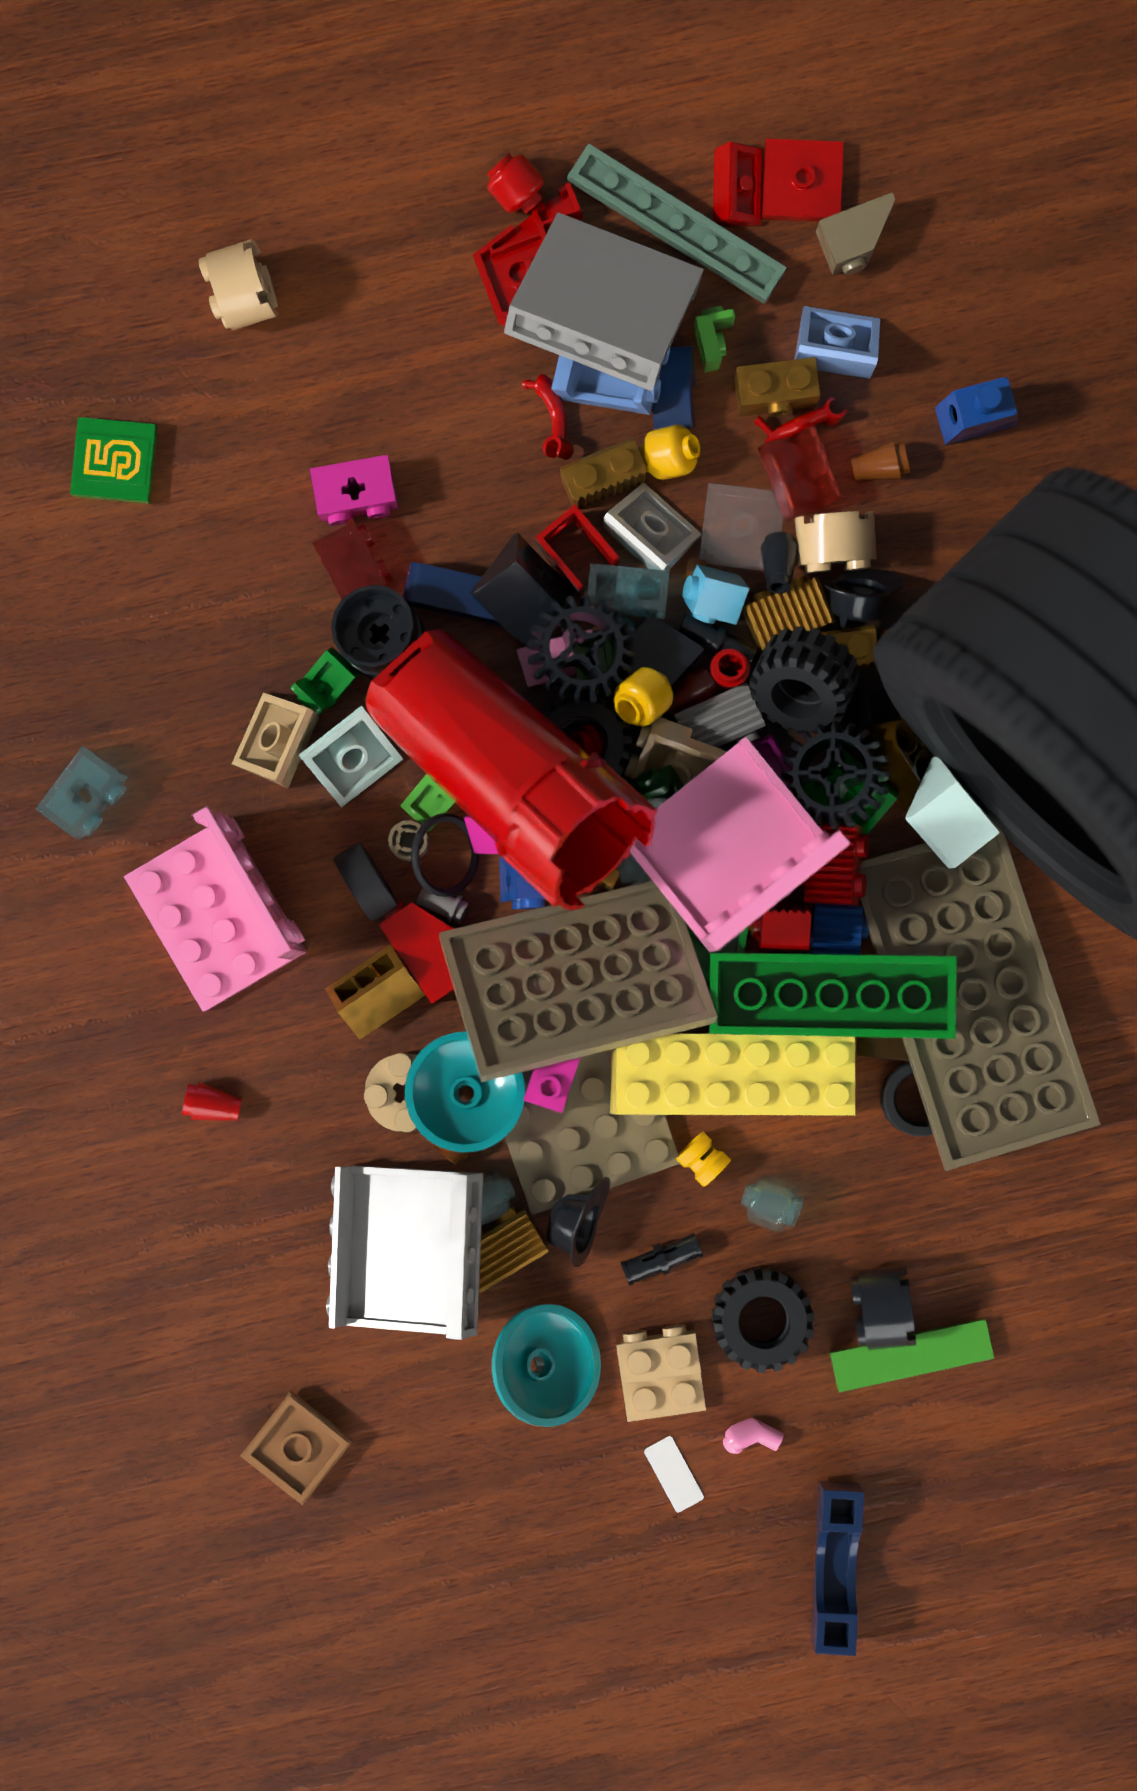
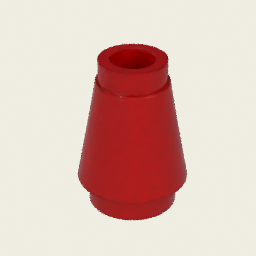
[710,649,750,691]
[181,1082,242,1122]

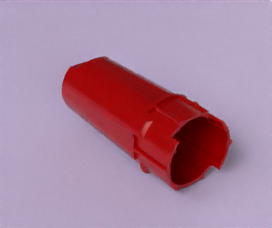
[366,630,657,910]

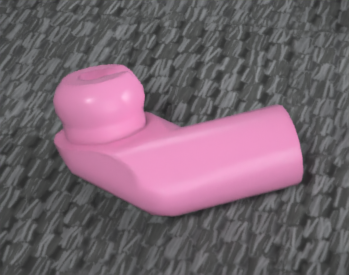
[723,1418,784,1454]

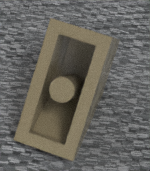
[816,192,895,275]

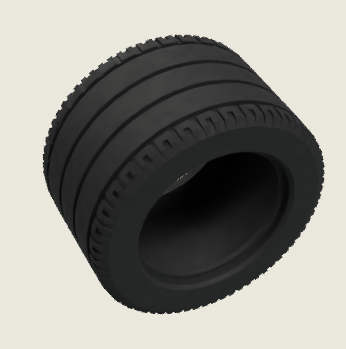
[874,467,1137,940]

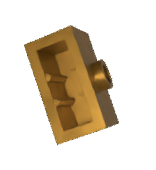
[734,357,820,417]
[325,944,425,1040]

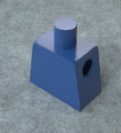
[935,377,1018,446]

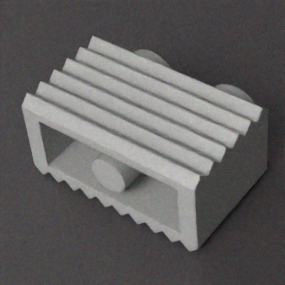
[673,683,766,750]

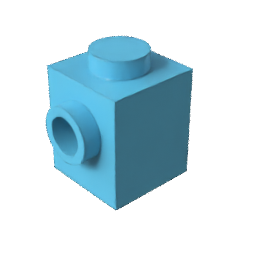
[683,564,750,625]

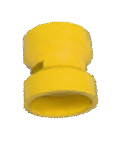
[675,1131,731,1187]

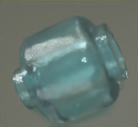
[477,1169,515,1226]
[741,1175,803,1233]

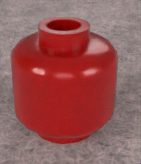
[487,153,544,213]

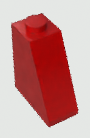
[379,901,454,1004]

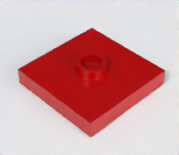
[762,138,844,222]

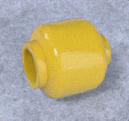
[639,424,701,480]
[614,667,673,727]

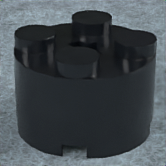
[851,1265,917,1350]

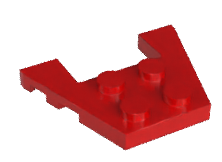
[472,182,583,325]

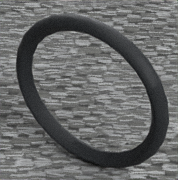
[411,813,479,897]

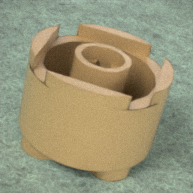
[198,239,278,330]
[795,511,877,574]

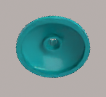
[405,1032,525,1153]
[492,1304,601,1427]

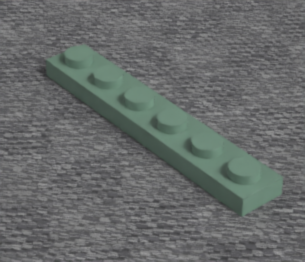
[568,143,787,305]

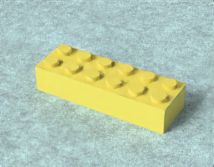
[610,1034,855,1115]

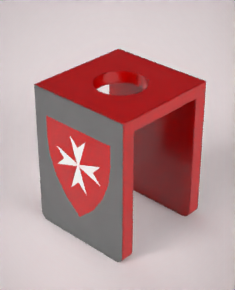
[534,504,619,598]

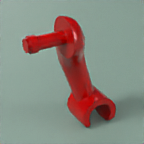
[522,374,574,460]
[754,397,847,446]

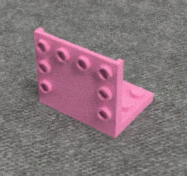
[629,737,850,953]
[124,807,307,1012]

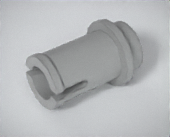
[416,888,469,925]

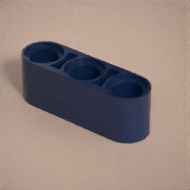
[403,563,502,626]

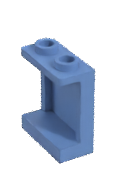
[551,348,670,415]

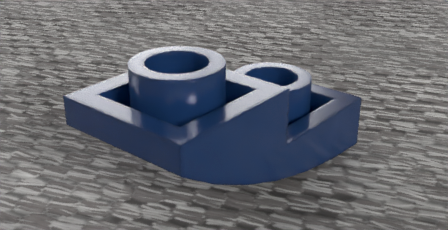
[652,346,696,430]

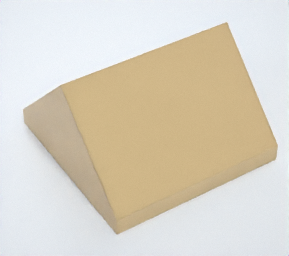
[232,692,319,788]

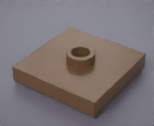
[240,1391,353,1506]

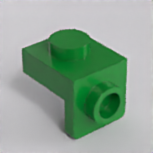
[291,647,361,714]

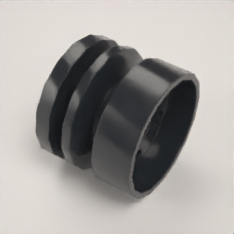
[331,585,426,680]

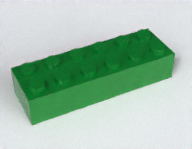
[709,953,957,1039]

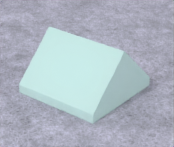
[299,706,403,807]
[905,756,1000,869]

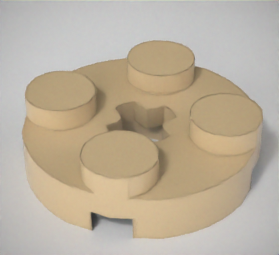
[364,1053,417,1132]

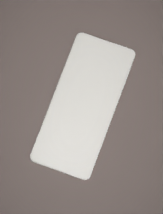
[644,1436,704,1513]

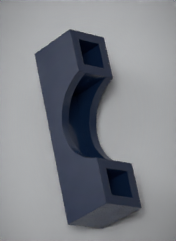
[811,1480,864,1656]

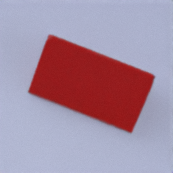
[713,141,762,227]

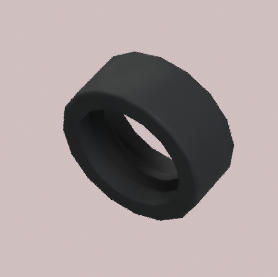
[334,842,398,921]
[880,1061,933,1137]

